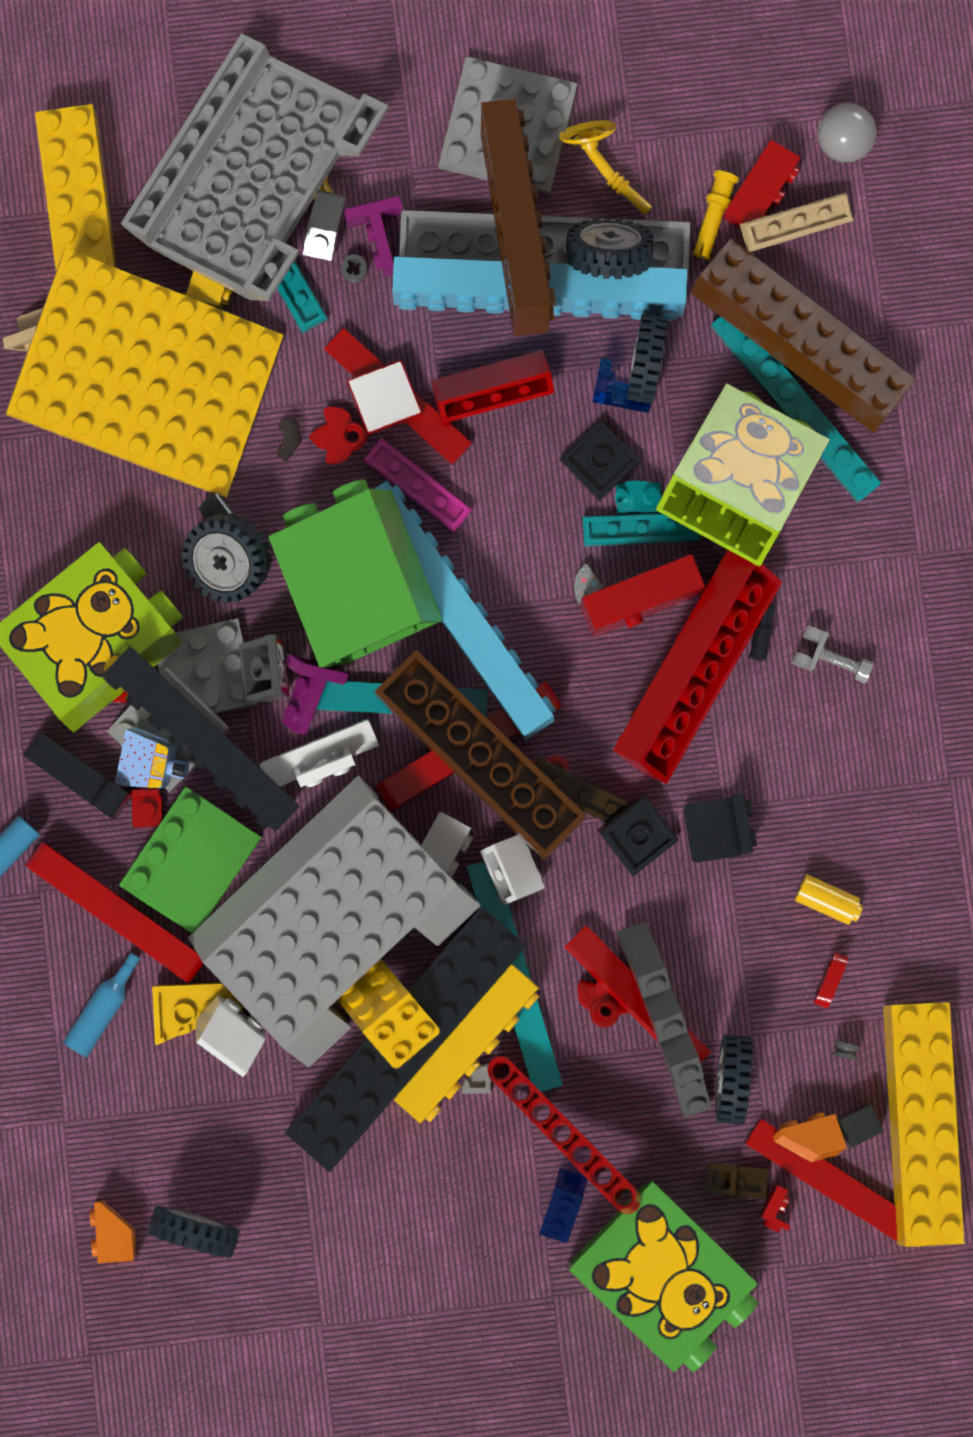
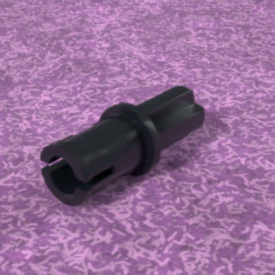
[748,603,776,661]

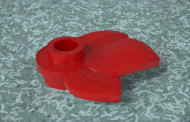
[309,407,367,464]
[577,979,628,1028]

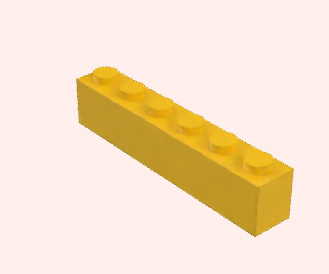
[394,964,540,1124]

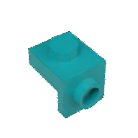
[615,480,662,514]

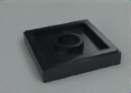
[559,419,642,502]
[597,794,679,877]

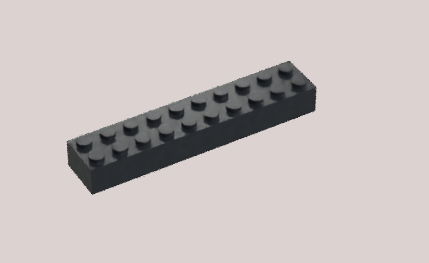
[285,906,527,1173]

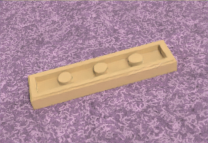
[740,193,853,252]

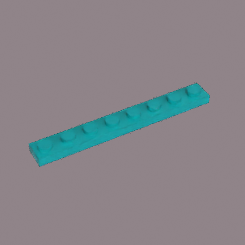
[711,316,881,503]

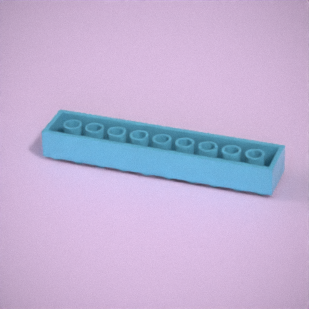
[392,257,687,321]

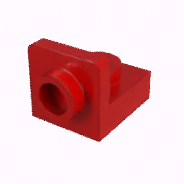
[130,787,163,828]
[759,1184,791,1233]

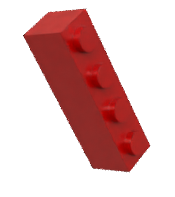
[430,350,555,424]

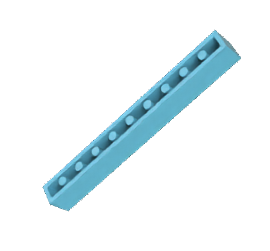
[375,481,556,741]

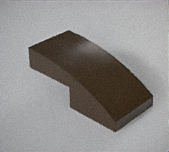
[705,1163,770,1199]

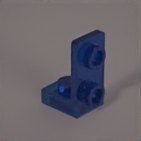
[592,358,651,413]
[540,1168,587,1243]

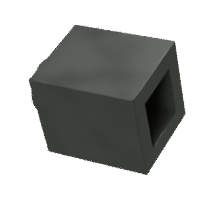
[837,1104,884,1148]

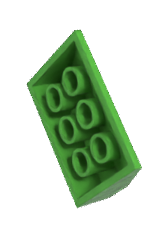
[119,786,262,933]

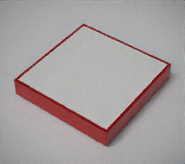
[347,360,422,436]

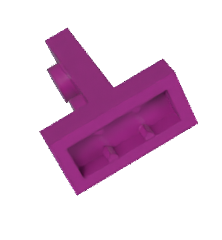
[344,196,403,277]
[282,654,349,735]

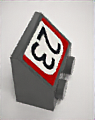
[239,635,290,703]

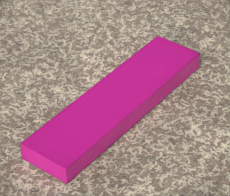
[363,438,472,533]

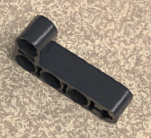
[22,731,132,821]

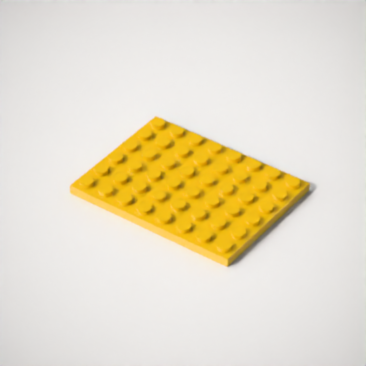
[5,248,283,498]

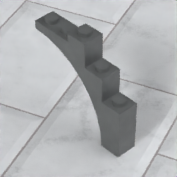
[617,922,712,1118]

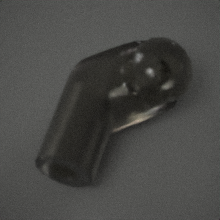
[275,417,302,462]

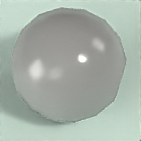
[817,103,877,163]

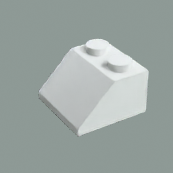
[196,994,265,1077]

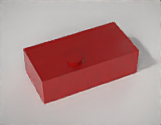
[580,554,705,638]

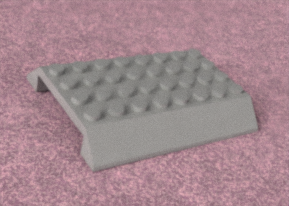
[121,33,389,301]
[188,775,481,1067]

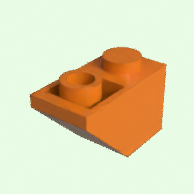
[773,1112,847,1162]
[90,1201,137,1263]

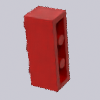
[723,139,801,229]

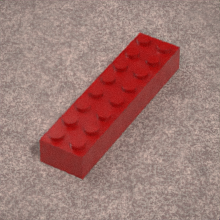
[612,550,782,785]

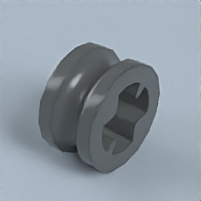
[341,254,367,283]
[832,1041,861,1061]

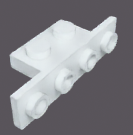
[260,719,379,788]

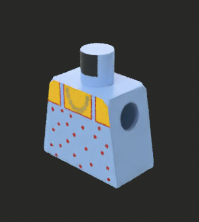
[115,727,189,788]

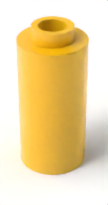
[794,874,863,925]

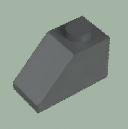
[303,190,346,261]

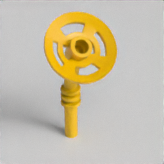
[559,120,653,215]

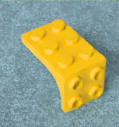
[338,959,439,1068]

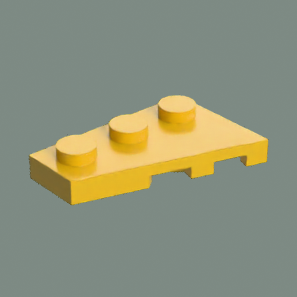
[152,982,244,1045]

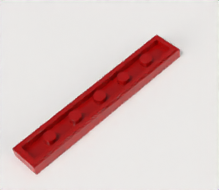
[324,328,472,466]
[564,925,711,1063]
[744,1119,898,1242]

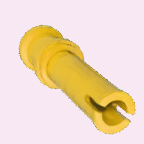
[692,170,739,260]

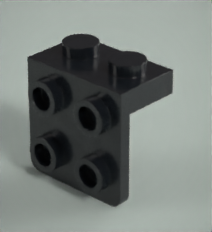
[683,794,757,863]

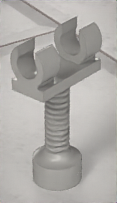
[792,625,874,684]

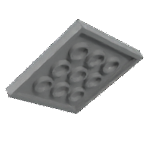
[438,56,578,195]

